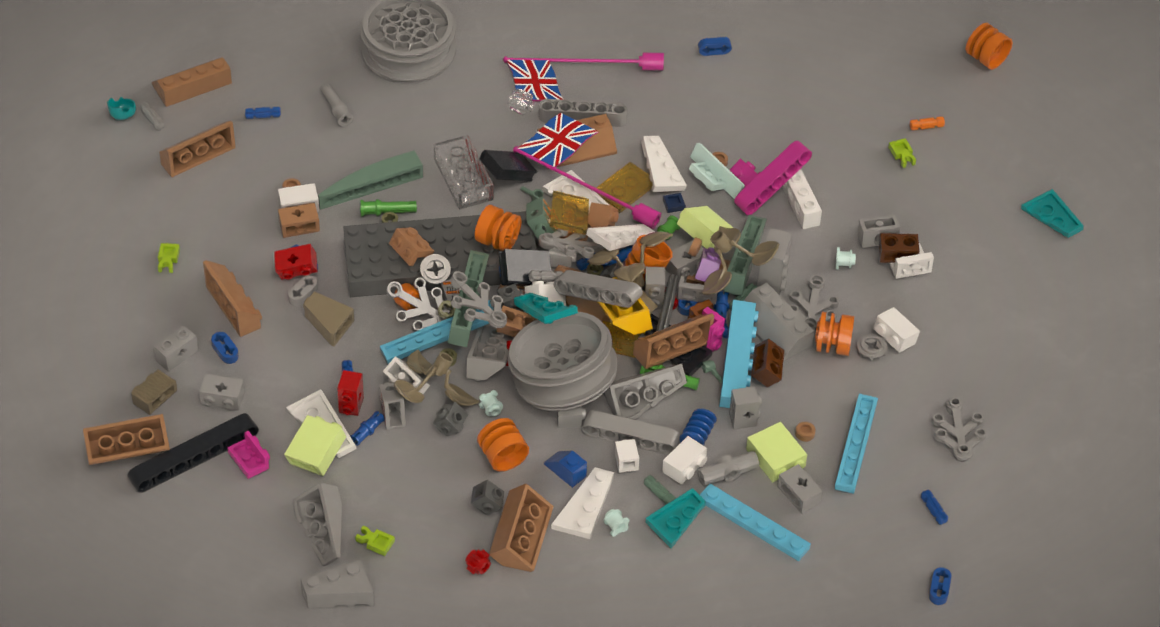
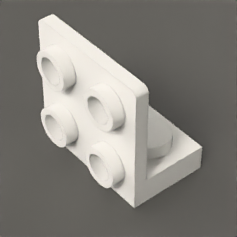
[889,243,934,279]

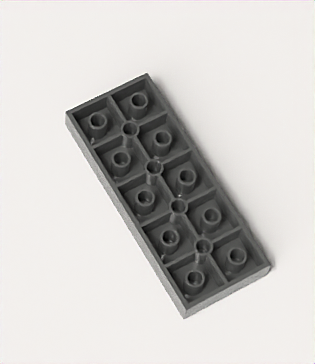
[343,211,536,297]

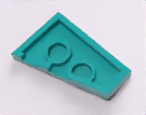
[1021,189,1084,238]
[514,293,578,324]
[645,488,706,549]

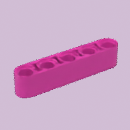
[734,141,812,215]

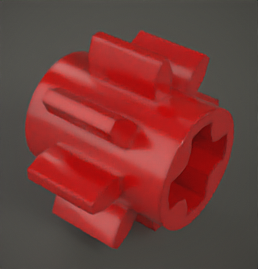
[465,549,491,575]

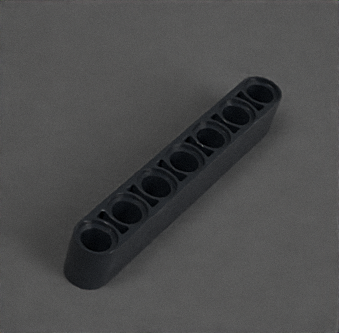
[127,413,259,492]

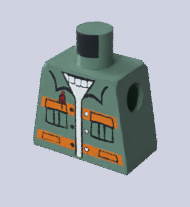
[526,196,561,239]

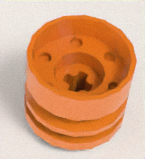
[965,22,1013,70]
[475,204,522,252]
[624,235,673,282]
[815,311,855,356]
[477,418,529,472]

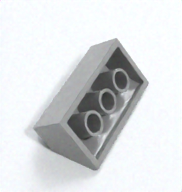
[744,283,814,361]

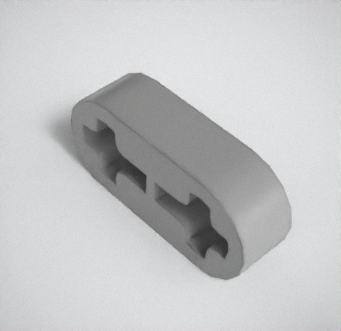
[288,275,318,306]

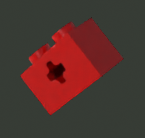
[274,244,318,280]
[337,370,364,416]

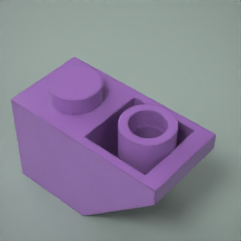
[695,247,721,282]

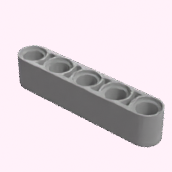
[539,99,627,127]
[553,270,643,308]
[582,410,680,455]

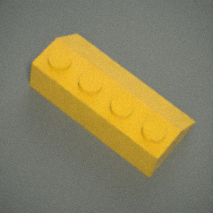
[597,277,653,335]

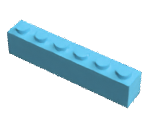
[719,300,759,408]

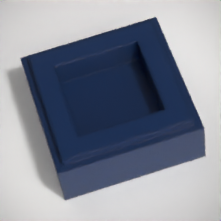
[663,193,686,213]

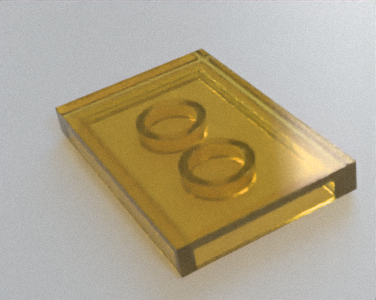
[596,162,653,214]
[549,190,589,235]

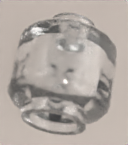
[507,89,535,115]

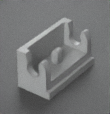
[678,276,717,304]

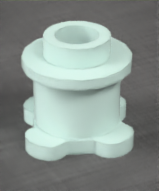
[836,247,856,270]
[479,390,503,416]
[604,509,630,537]

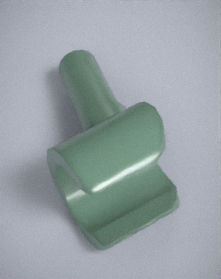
[520,186,544,201]
[702,360,722,384]

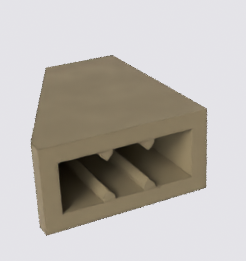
[303,291,354,347]

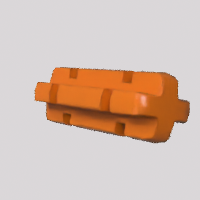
[909,116,945,130]

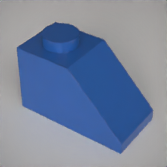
[544,451,587,488]

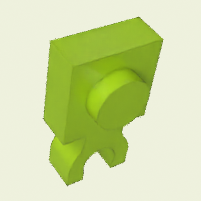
[888,138,916,168]
[158,243,180,273]
[355,525,395,556]

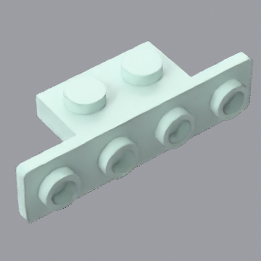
[689,143,745,199]

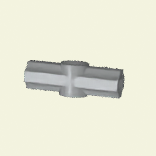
[698,451,760,486]

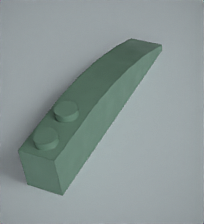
[318,150,423,210]
[724,215,767,295]
[448,250,489,347]

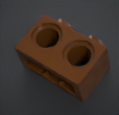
[879,233,920,263]
[751,338,784,388]

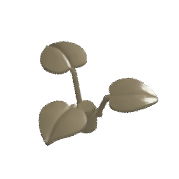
[701,226,780,295]
[587,232,673,288]
[394,349,479,406]

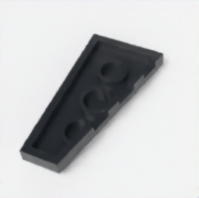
[643,313,712,376]

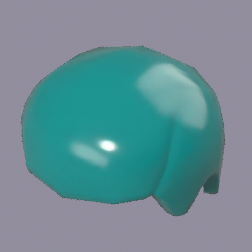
[107,96,136,120]

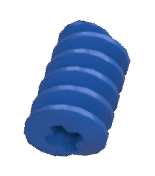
[679,409,717,446]

